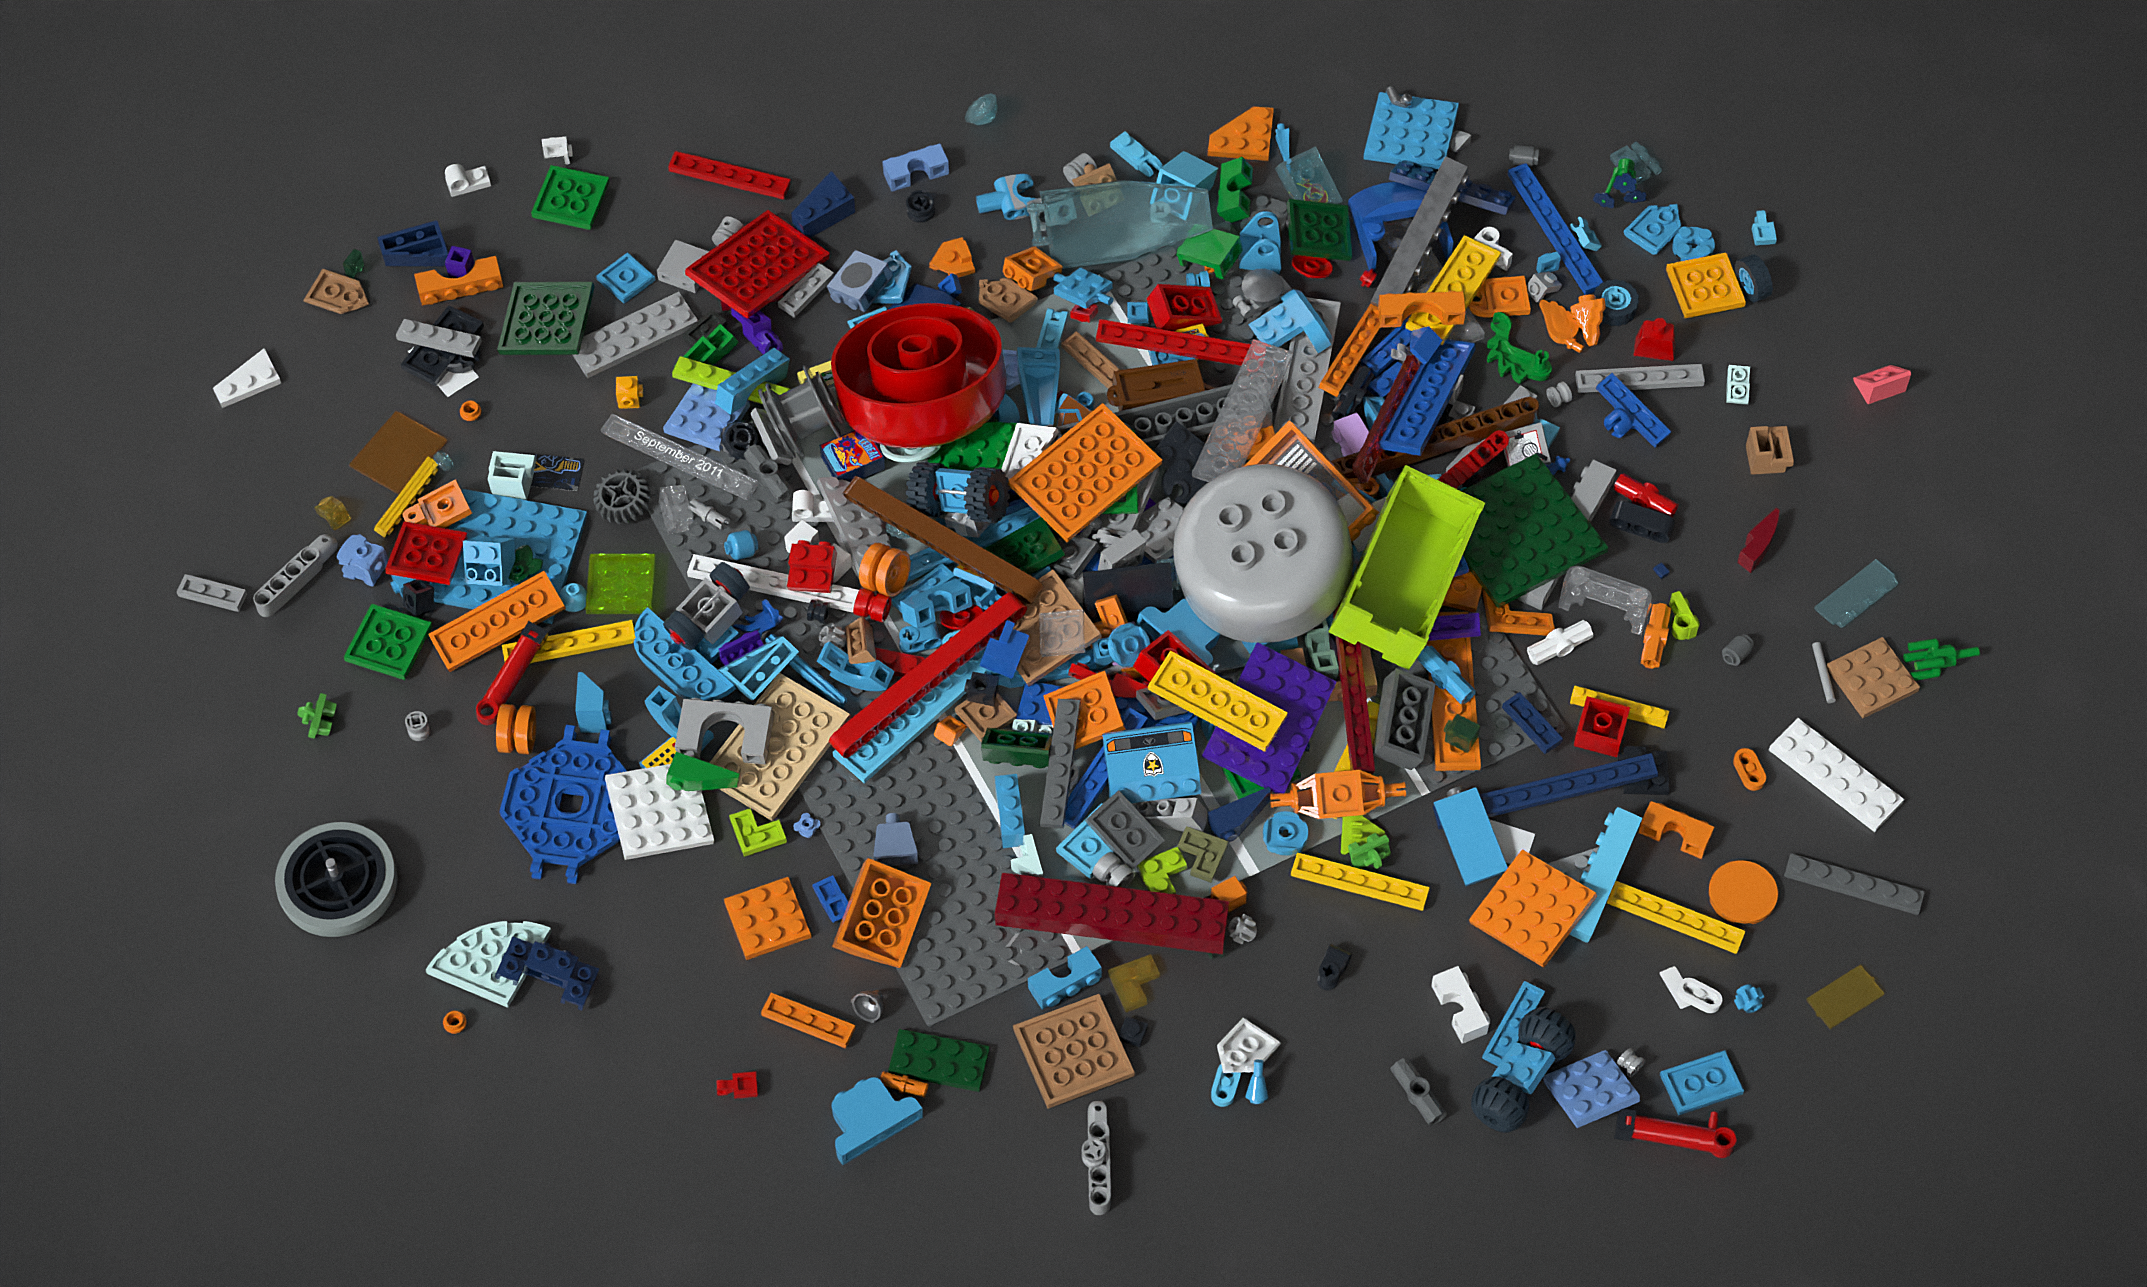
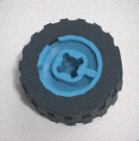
[1735,254,1773,303]

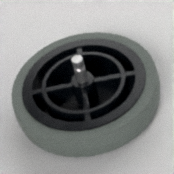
[275,822,397,937]

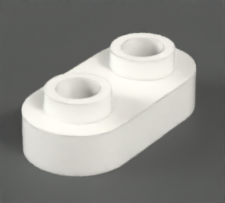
[1677,978,1722,1013]

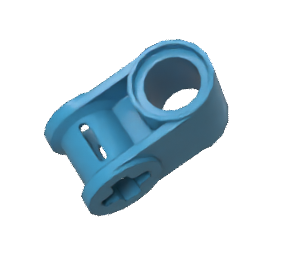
[899,622,942,654]

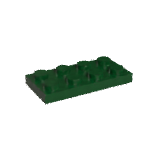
[888,1029,990,1092]

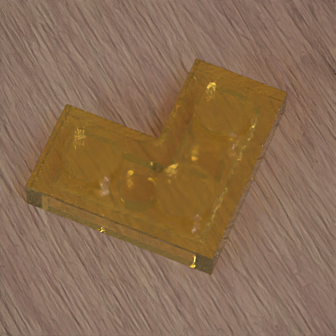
[1108,954,1160,1012]

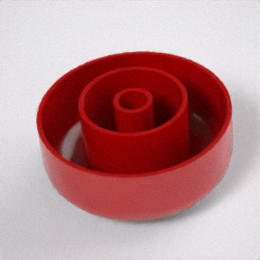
[831,303,1007,449]

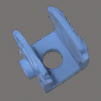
[337,534,389,586]

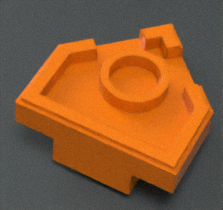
[929,237,975,278]

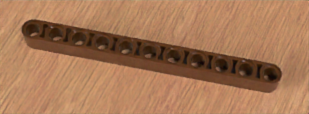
[1321,397,1539,489]
[842,476,1044,605]

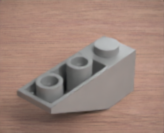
[1136,798,1208,832]

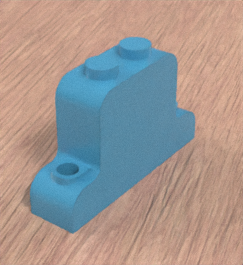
[1136,599,1220,667]
[832,1077,923,1165]

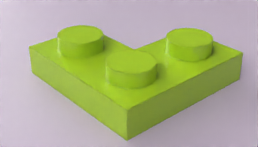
[729,808,787,857]
[1136,847,1187,894]

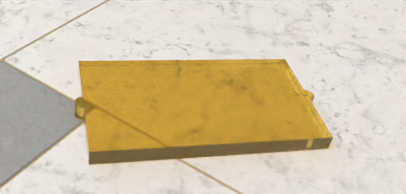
[1806,965,1884,1029]

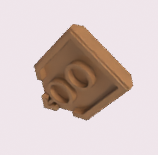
[304,269,369,314]
[979,278,1038,323]

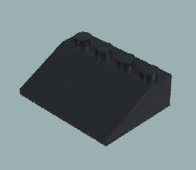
[1083,562,1173,623]

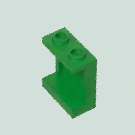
[1177,224,1243,279]

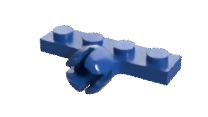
[1596,373,1671,448]

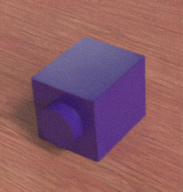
[445,246,475,278]

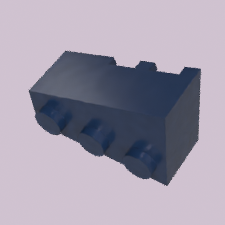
[791,171,855,238]
[377,220,448,267]

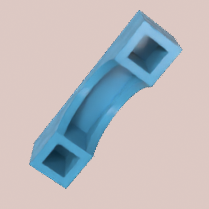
[715,348,790,415]

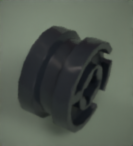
[906,190,935,223]

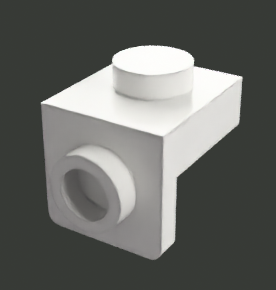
[542,136,573,165]

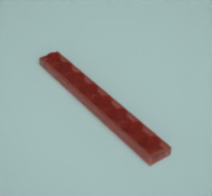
[1352,355,1420,483]

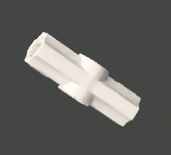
[1527,620,1593,665]

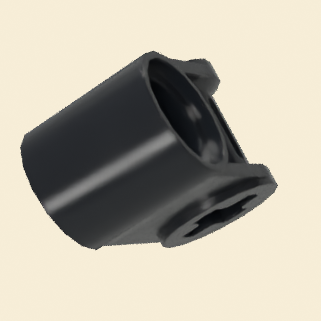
[1317,944,1352,991]

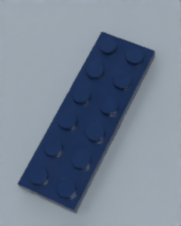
[1388,161,1516,215]

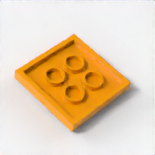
[1666,253,1746,318]

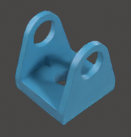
[1239,211,1281,274]

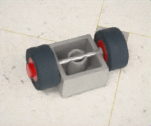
[663,562,750,650]

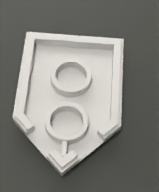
[1217,1018,1281,1073]

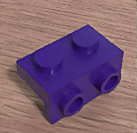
[719,630,764,666]

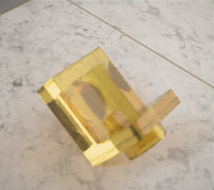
[314,496,351,530]

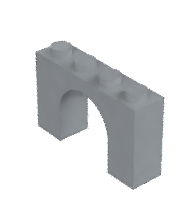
[675,698,774,765]

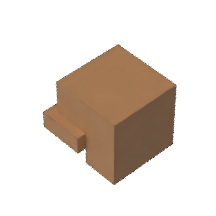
[1746,426,1794,474]

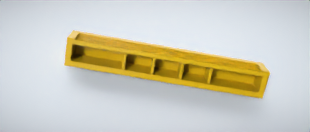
[374,456,439,538]
[1570,686,1669,729]

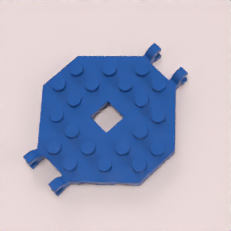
[499,725,627,884]

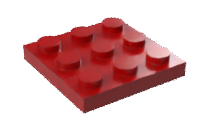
[386,521,467,585]

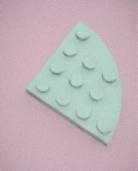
[426,921,552,1008]

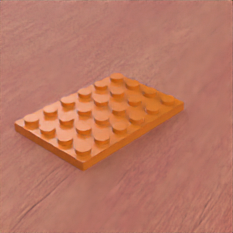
[1008,403,1162,542]

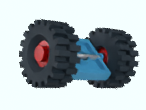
[906,462,1010,523]

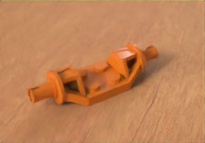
[1270,770,1406,819]

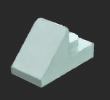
[1011,834,1043,878]

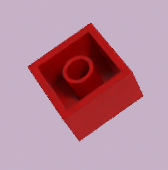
[1574,696,1630,757]

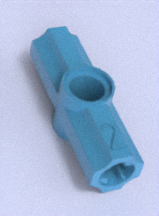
[1417,646,1476,704]

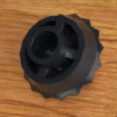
[720,420,761,460]

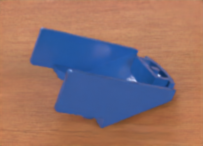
[1348,182,1453,272]

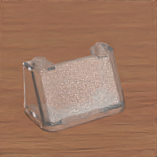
[1558,566,1653,635]

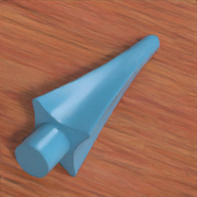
[1275,123,1291,174]

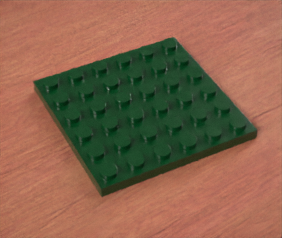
[1462,453,1608,608]

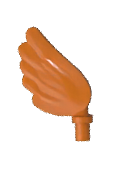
[1539,300,1584,353]

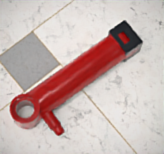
[476,621,548,725]
[1614,1109,1736,1158]

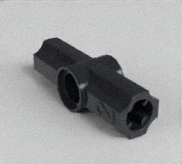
[1331,366,1374,421]

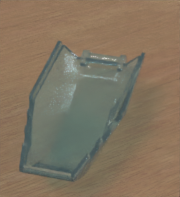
[1027,180,1213,269]

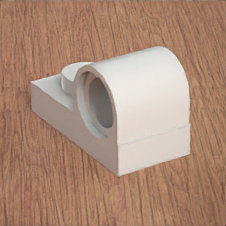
[445,164,491,197]
[1474,227,1513,271]
[792,490,834,522]

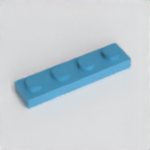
[1482,981,1545,1066]

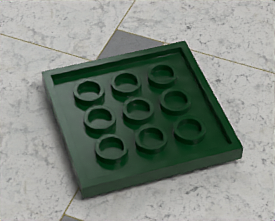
[497,282,595,355]

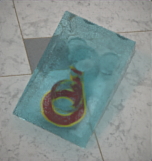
[1275,146,1343,204]

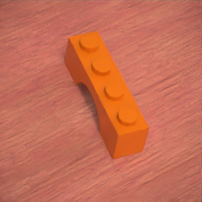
[414,256,503,306]
[1378,291,1465,328]

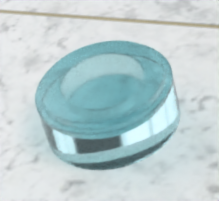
[433,450,454,472]

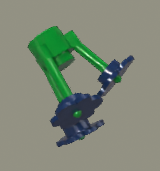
[1593,158,1647,208]

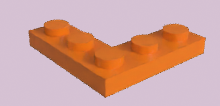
[1482,588,1555,636]

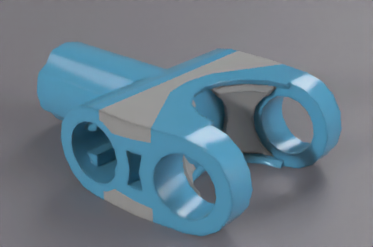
[976,174,1037,220]

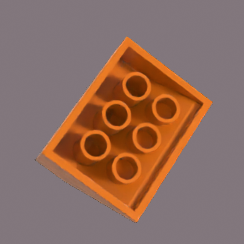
[832,858,931,968]

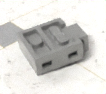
[657,240,709,293]
[1098,529,1146,570]

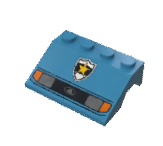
[1102,722,1201,803]

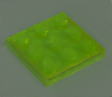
[585,554,656,614]

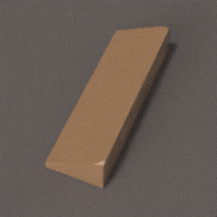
[845,616,876,664]

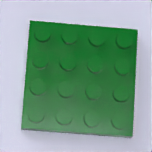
[927,421,1017,471]

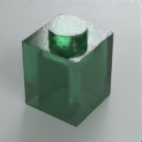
[1443,714,1480,753]

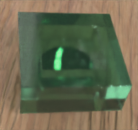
[343,248,364,278]

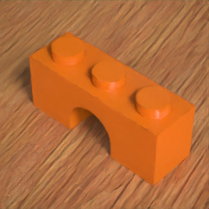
[1638,801,1714,859]

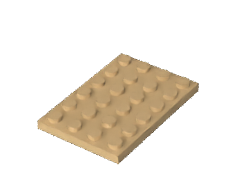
[710,673,851,821]

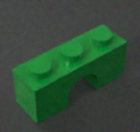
[1217,157,1253,223]

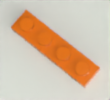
[761,993,856,1049]

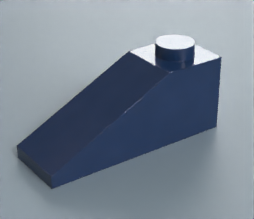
[1207,787,1271,843]

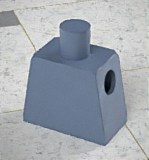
[874,813,918,866]

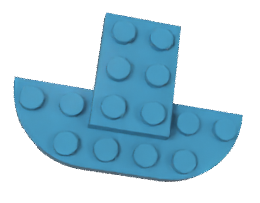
[634,607,741,701]

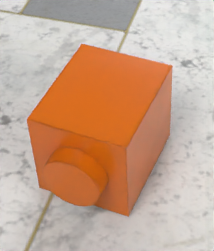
[1211,876,1248,913]

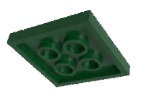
[1287,199,1352,261]
[985,517,1065,575]

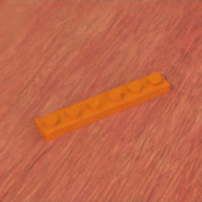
[1318,304,1380,397]

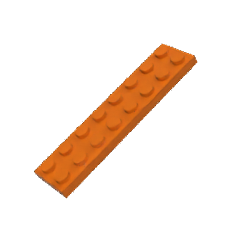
[1426,612,1481,771]

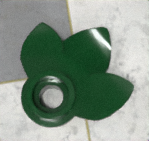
[508,545,543,584]

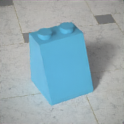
[1151,151,1218,220]

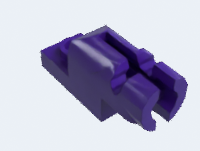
[731,308,783,355]

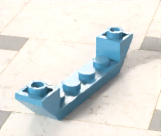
[985,637,1114,688]

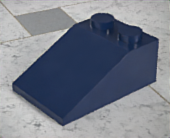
[887,283,961,310]

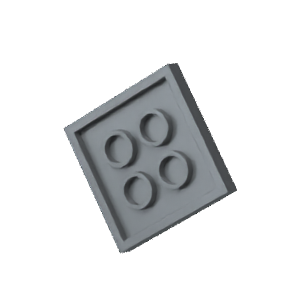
[1136,496,1184,564]

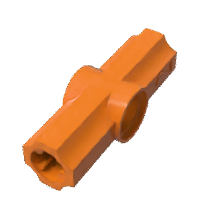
[1641,603,1671,669]

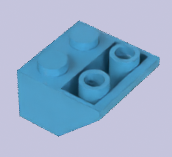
[463,536,515,586]

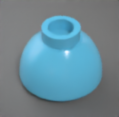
[559,583,589,612]

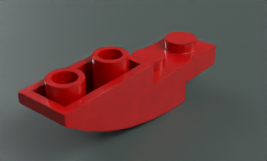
[1068,663,1149,698]

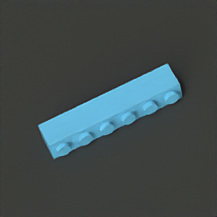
[1569,807,1642,943]

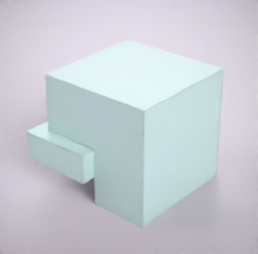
[488,451,536,500]

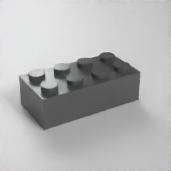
[1373,668,1436,770]

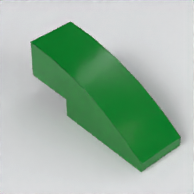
[674,324,739,367]

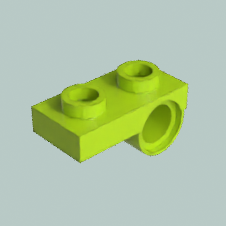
[1669,591,1700,640]

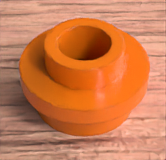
[460,401,481,421]
[443,1011,467,1034]

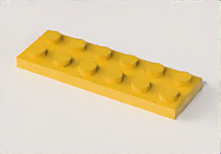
[1405,235,1501,345]
[1148,651,1288,752]

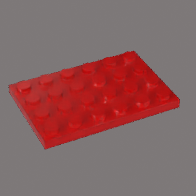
[685,210,830,319]

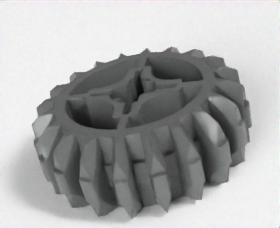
[593,468,651,525]

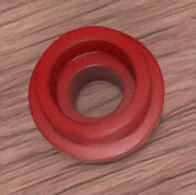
[1359,268,1377,288]

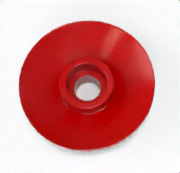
[1292,255,1333,278]
[939,604,983,630]

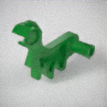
[1487,312,1552,384]

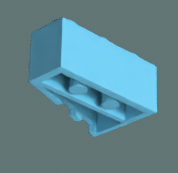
[718,636,799,700]

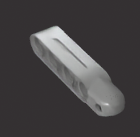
[253,534,338,617]
[1088,1101,1111,1215]

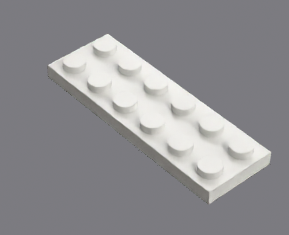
[1769,718,1904,832]

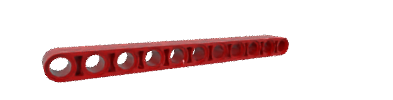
[829,592,1027,758]

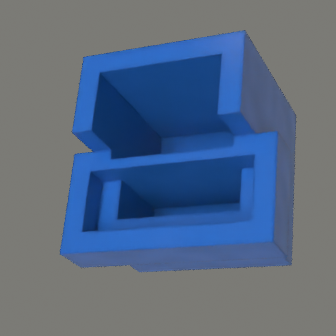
[979,620,1029,679]

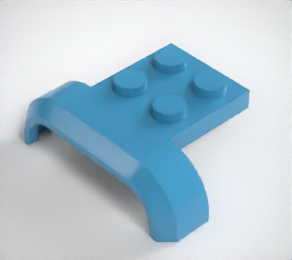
[1248,289,1334,353]

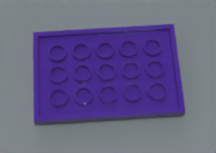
[1201,642,1336,794]

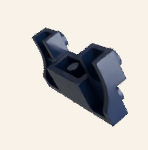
[495,936,599,1011]

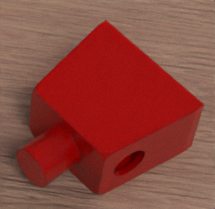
[1633,318,1676,361]

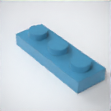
[892,564,956,613]

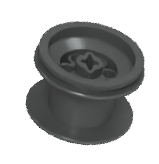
[758,365,844,459]

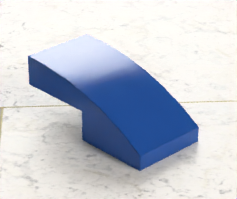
[812,875,848,923]

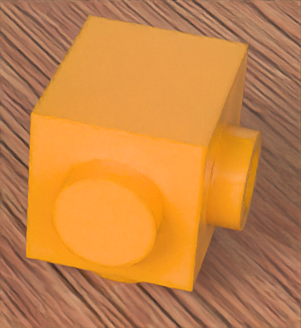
[616,376,643,409]

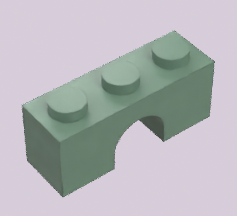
[1303,619,1339,682]

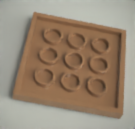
[995,570,1102,687]
[1013,994,1135,1109]

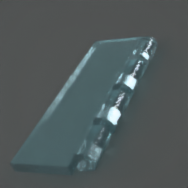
[1814,559,1898,628]

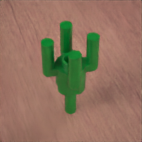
[1903,639,1980,681]

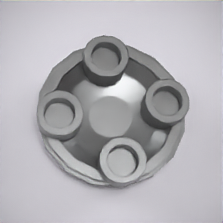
[1241,268,1283,306]

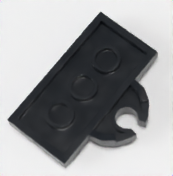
[400,305,484,386]
[1153,421,1236,504]

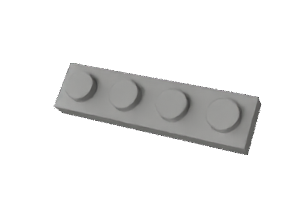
[396,319,482,358]

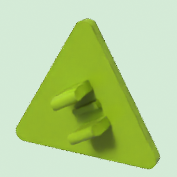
[1341,815,1385,855]

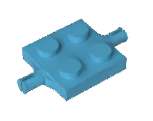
[1053,267,1113,309]

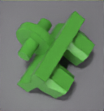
[297,693,337,738]
[1348,833,1391,869]

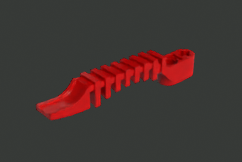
[1437,430,1509,489]

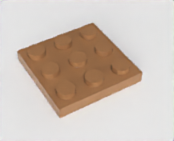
[1827,637,1920,718]

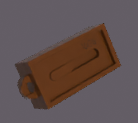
[1107,359,1205,412]

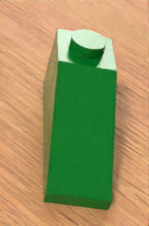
[666,752,740,792]

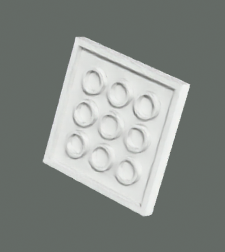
[605,764,714,860]

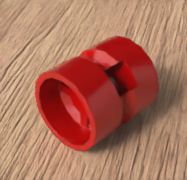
[853,588,892,623]

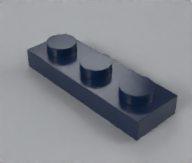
[1502,692,1563,754]

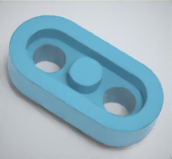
[1211,1064,1241,1107]

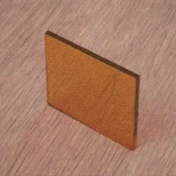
[349,411,447,495]

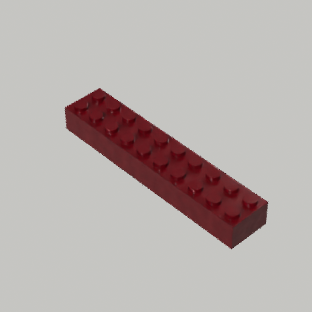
[995,872,1229,954]

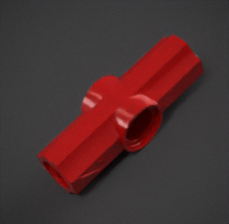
[1613,473,1679,518]

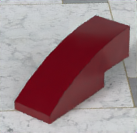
[1737,508,1780,573]

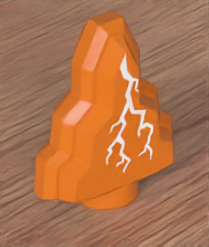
[1570,295,1605,347]

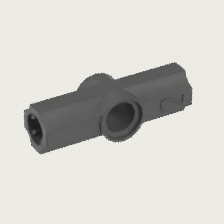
[744,444,794,502]
[1391,1058,1447,1126]

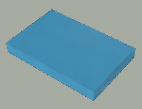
[1660,1050,1744,1115]

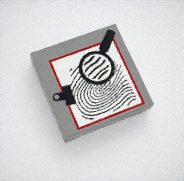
[1504,422,1552,467]

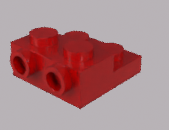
[787,540,837,593]

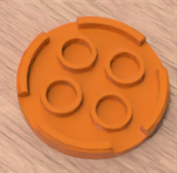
[1709,860,1778,924]

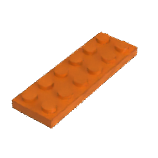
[428,571,566,672]

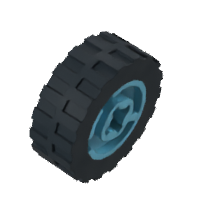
[1594,279,1639,326]

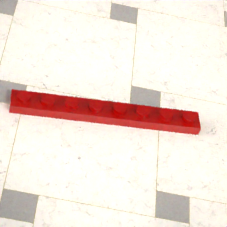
[1096,319,1266,369]

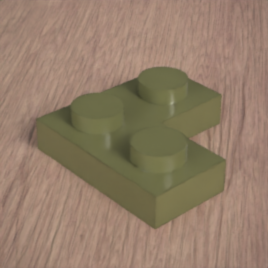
[1178,826,1228,883]

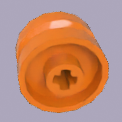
[859,543,911,597]
[496,704,536,755]

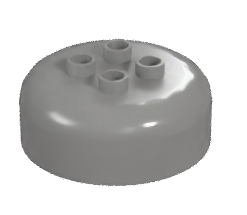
[1173,464,1354,643]

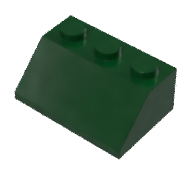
[981,727,1053,769]

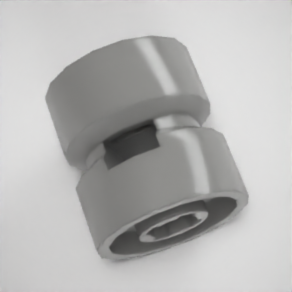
[1092,852,1136,888]

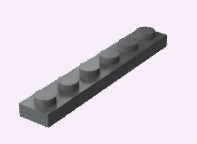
[1040,699,1081,829]
[1784,853,1924,915]

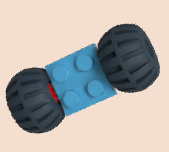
[1471,1007,1576,1133]

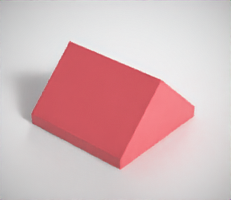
[1853,365,1911,404]

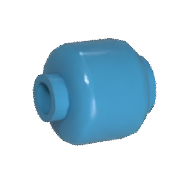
[724,530,758,560]

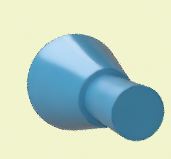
[1245,1059,1269,1104]

